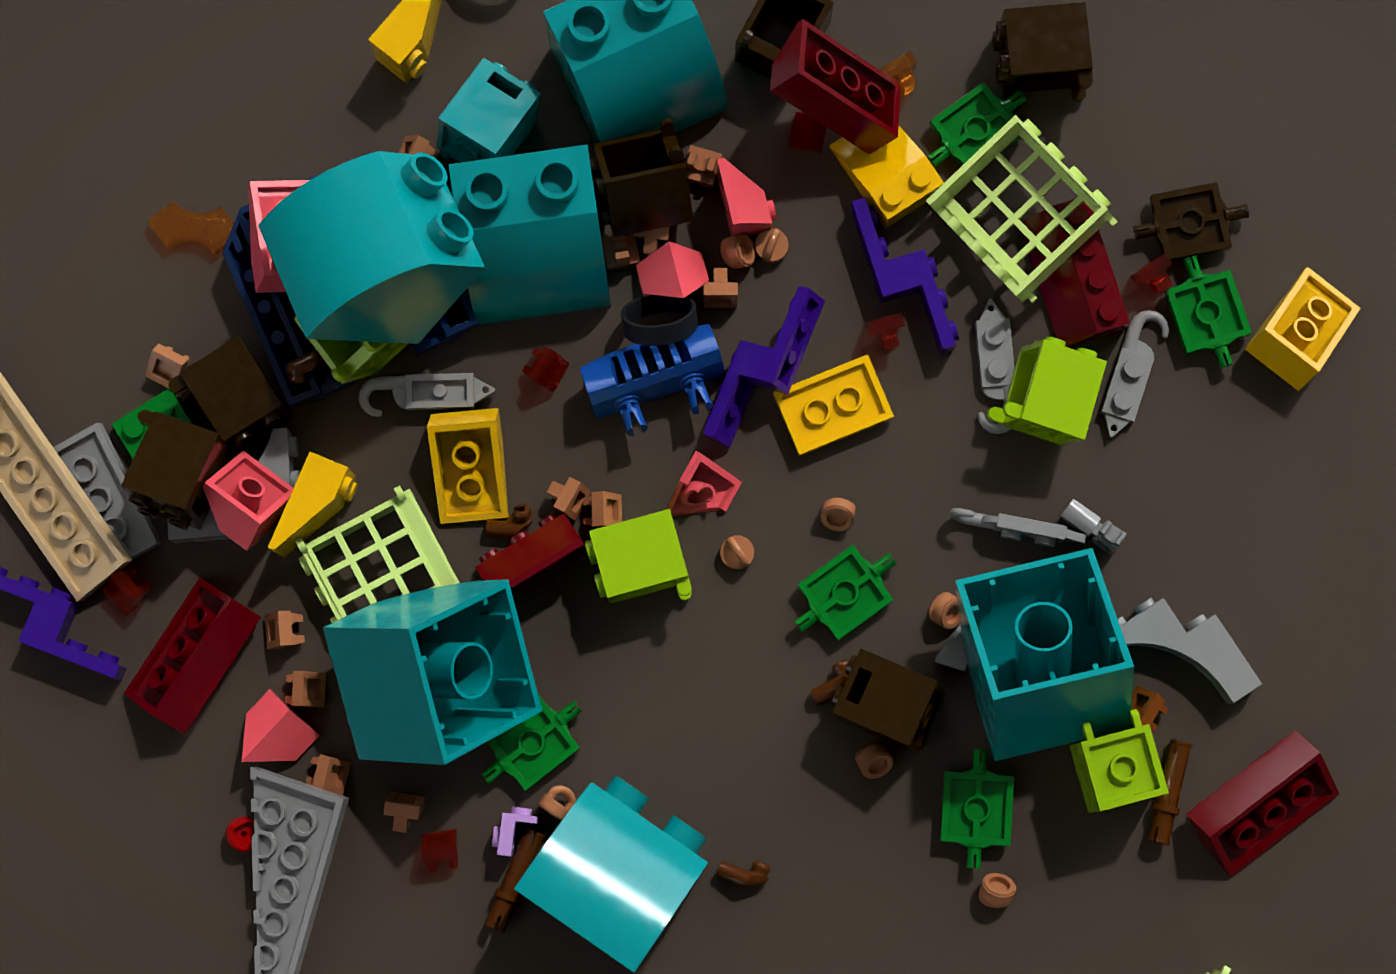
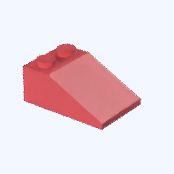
[248,180,309,293]

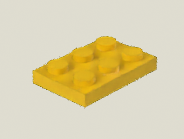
[773,354,894,457]

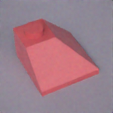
[717,158,777,236]
[203,450,293,551]

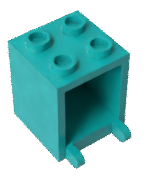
[436,58,541,163]

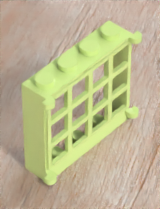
[926,115,1118,303]
[295,485,460,623]

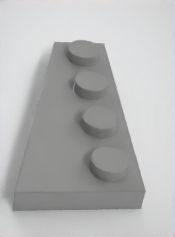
[53,422,162,560]

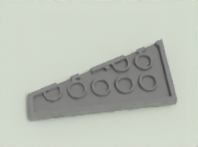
[250,766,349,974]

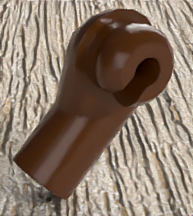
[286,349,326,384]
[486,503,533,538]
[811,660,849,705]
[717,861,771,887]

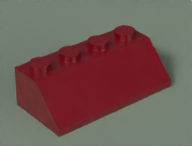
[770,19,901,154]
[1020,199,1130,348]
[123,578,261,734]
[1186,730,1340,877]

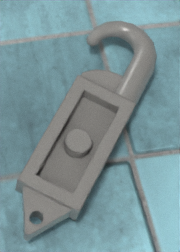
[974,299,1015,434]
[1100,310,1169,439]
[358,373,496,417]
[949,508,1086,547]

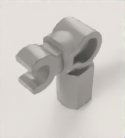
[1059,499,1128,554]

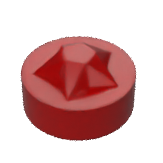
[225,816,255,852]

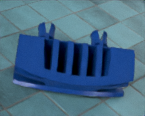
[579,324,725,436]

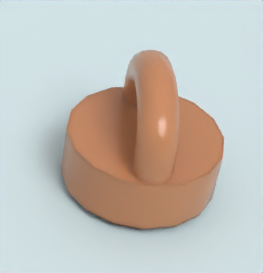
[755,228,789,264]
[720,233,755,269]
[820,498,856,531]
[720,535,754,570]
[929,592,960,630]
[855,743,893,779]
[538,785,576,821]
[979,873,1016,908]

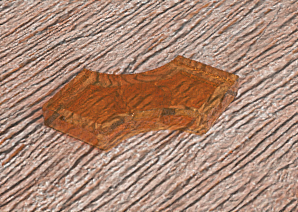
[147,201,234,255]

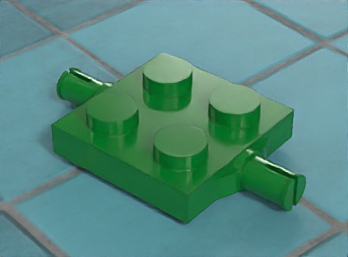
[927,82,1027,168]
[1164,256,1252,369]
[794,545,897,641]
[481,694,583,791]
[939,749,1014,869]

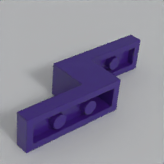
[850,197,959,355]
[703,286,825,448]
[0,567,127,681]

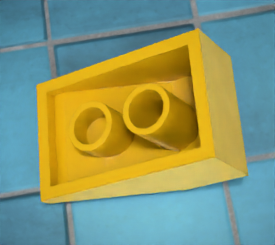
[368,0,442,84]
[829,126,944,229]
[1245,267,1361,391]
[427,408,509,524]
[268,451,358,558]

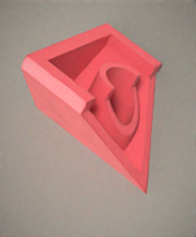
[636,241,709,298]
[667,451,742,516]
[241,689,321,762]

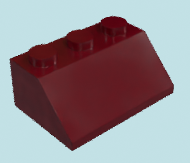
[475,513,587,596]

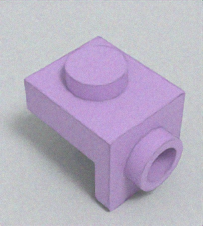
[492,807,539,856]

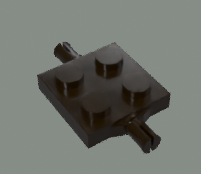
[1133,182,1249,263]

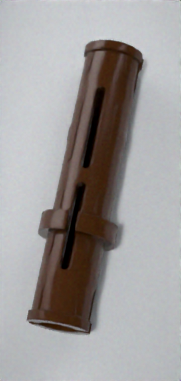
[1147,739,1193,846]
[484,827,545,934]

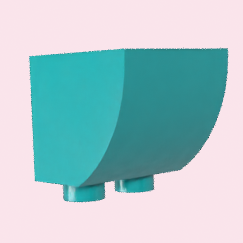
[543,0,728,143]
[448,145,611,325]
[258,151,485,344]
[955,548,1134,761]
[323,579,542,765]
[514,775,708,972]

